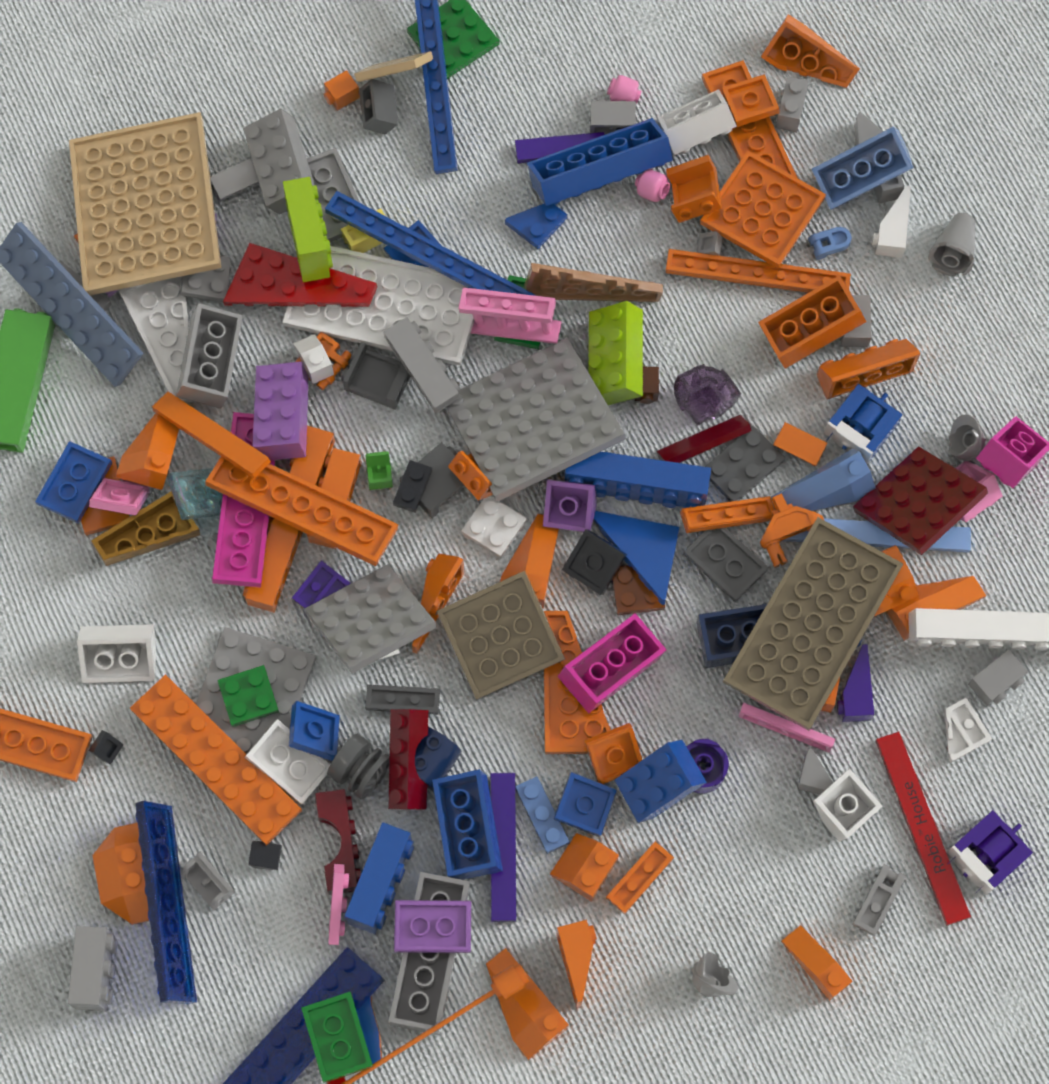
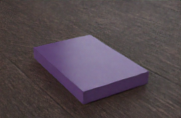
[394,900,471,953]

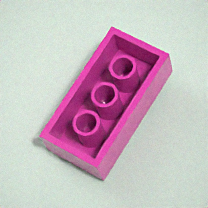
[557,613,666,713]

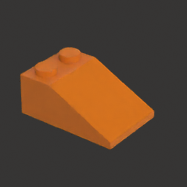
[556,919,597,1009]

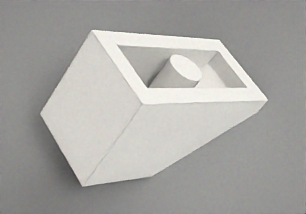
[293,334,334,384]

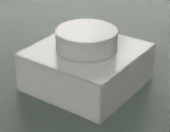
[697,231,723,255]

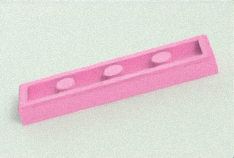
[739,703,835,752]

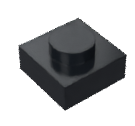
[88,730,124,765]

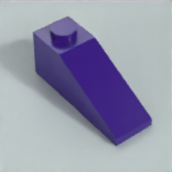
[836,644,874,722]

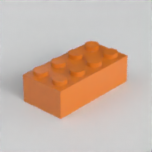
[758,275,866,369]

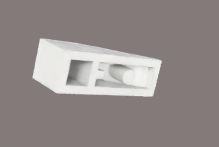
[872,186,911,258]

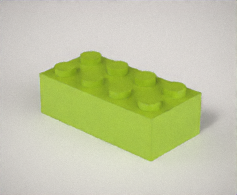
[283,177,333,282]
[588,301,643,405]

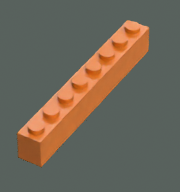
[243,425,335,613]

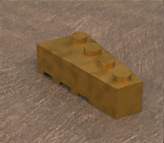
[91,490,200,566]

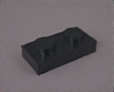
[393,460,432,513]

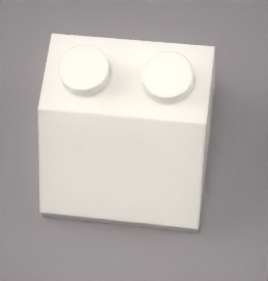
[813,768,883,842]

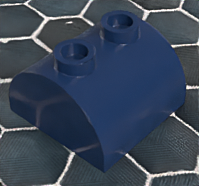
[415,727,462,792]

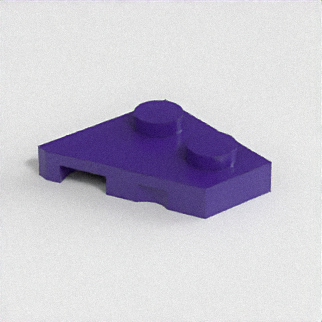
[291,560,351,609]

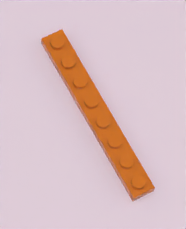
[665,249,851,293]

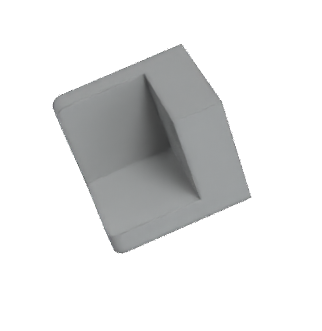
[874,175,905,204]

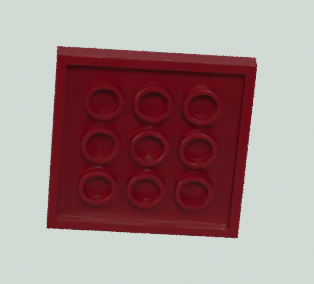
[853,446,988,555]

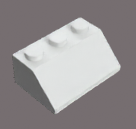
[657,89,737,155]
[77,624,156,683]

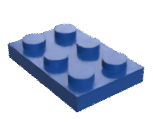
[35,441,112,524]

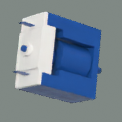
[824,384,903,464]

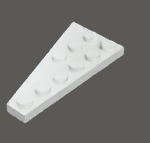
[118,276,192,404]

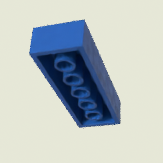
[527,118,673,206]
[565,452,711,508]

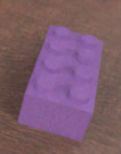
[253,361,309,460]

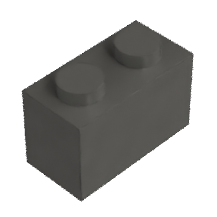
[359,79,398,134]

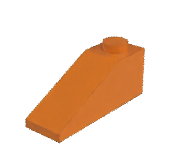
[781,925,853,1001]

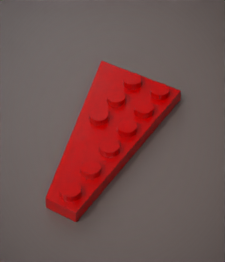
[223,243,377,307]

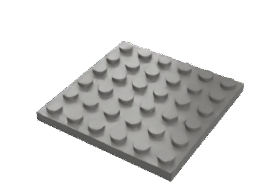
[446,338,626,502]

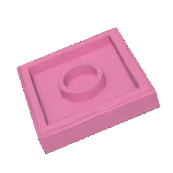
[89,478,150,515]

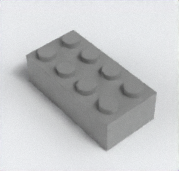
[243,108,314,215]
[176,303,243,409]

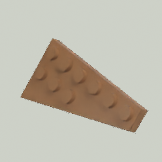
[523,263,663,302]

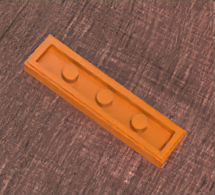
[680,496,775,533]

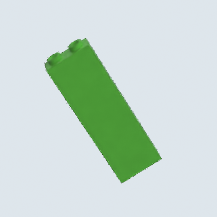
[0,308,55,453]

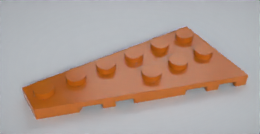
[544,611,611,754]

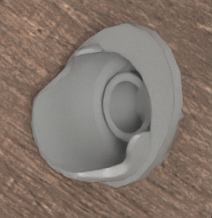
[948,414,986,461]
[692,953,739,997]

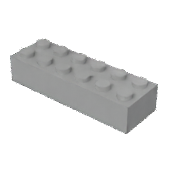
[388,872,470,1035]

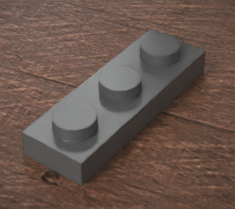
[365,684,440,715]

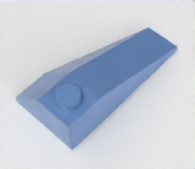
[771,449,875,511]

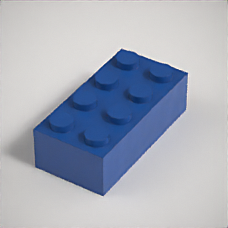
[432,769,503,880]
[344,822,415,935]

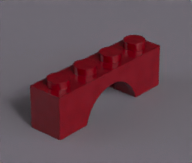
[388,709,429,809]
[315,789,361,895]

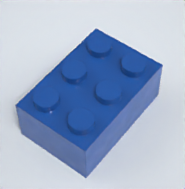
[614,740,707,823]

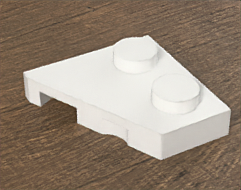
[944,698,992,763]

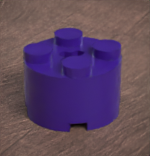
[686,739,729,794]

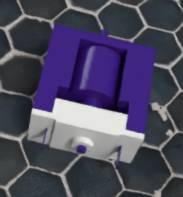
[947,810,1033,895]

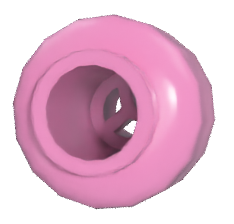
[607,75,642,103]
[635,169,670,202]

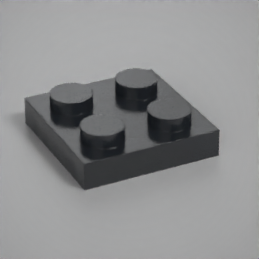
[562,529,627,595]

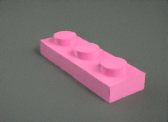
[328,864,349,945]

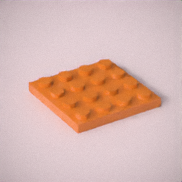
[700,151,826,269]

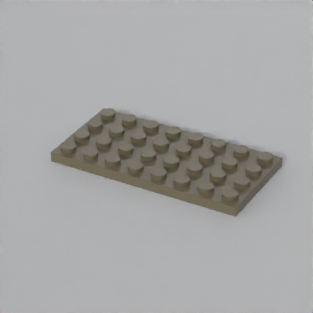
[723,517,903,731]

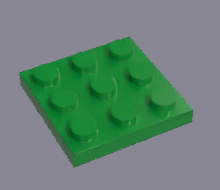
[407,0,500,79]

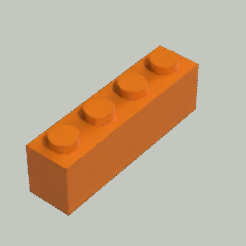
[305,448,362,549]

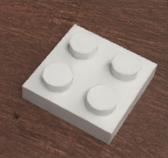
[461,496,527,559]

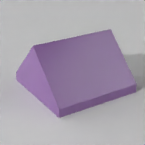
[543,479,597,532]

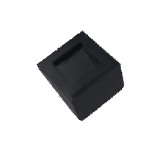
[249,841,282,870]

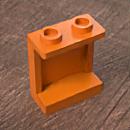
[666,155,722,223]
[448,451,493,501]

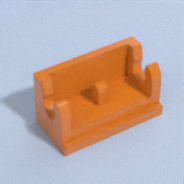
[773,422,827,467]

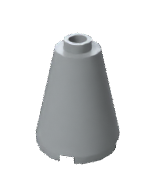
[928,213,975,276]

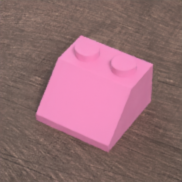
[956,461,1003,522]

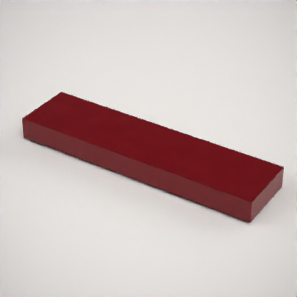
[657,414,752,463]

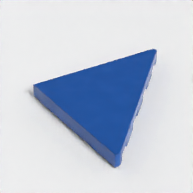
[593,511,679,605]

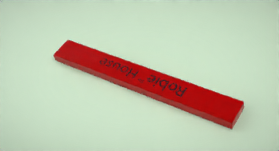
[875,732,971,926]

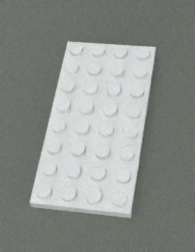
[282,246,474,366]

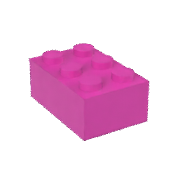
[976,416,1049,489]

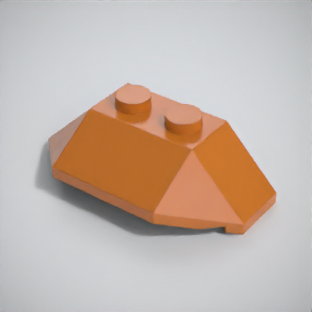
[92,822,157,925]

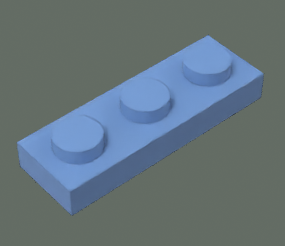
[515,776,570,854]

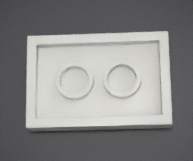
[245,719,330,805]

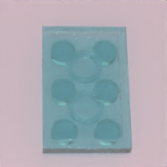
[167,468,223,520]

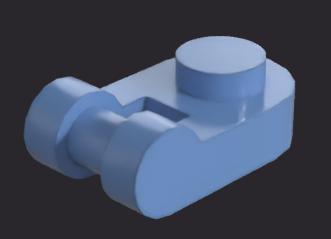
[808,227,852,260]

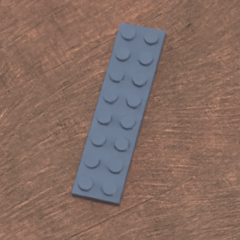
[0,222,144,387]

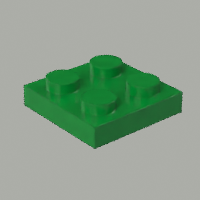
[217,665,279,727]

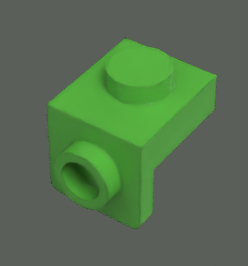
[365,451,393,490]

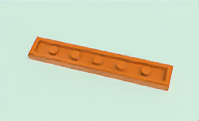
[152,391,271,478]

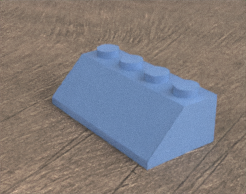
[812,126,914,210]

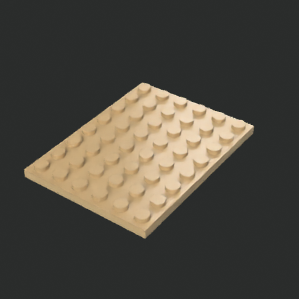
[69,112,222,295]

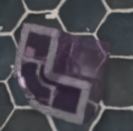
[673,364,742,426]

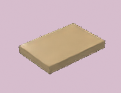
[354,51,433,82]

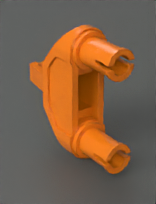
[760,493,825,568]

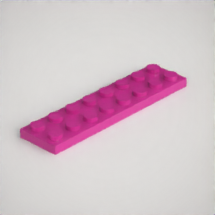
[212,412,276,587]

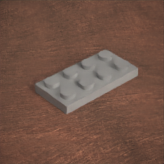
[307,148,360,242]

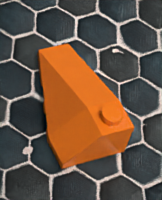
[761,14,860,88]
[116,413,179,490]
[500,514,559,608]
[412,553,464,654]
[886,576,986,641]
[486,948,569,1060]

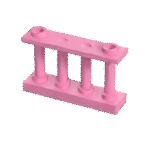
[458,288,562,344]

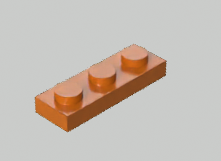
[606,841,674,915]

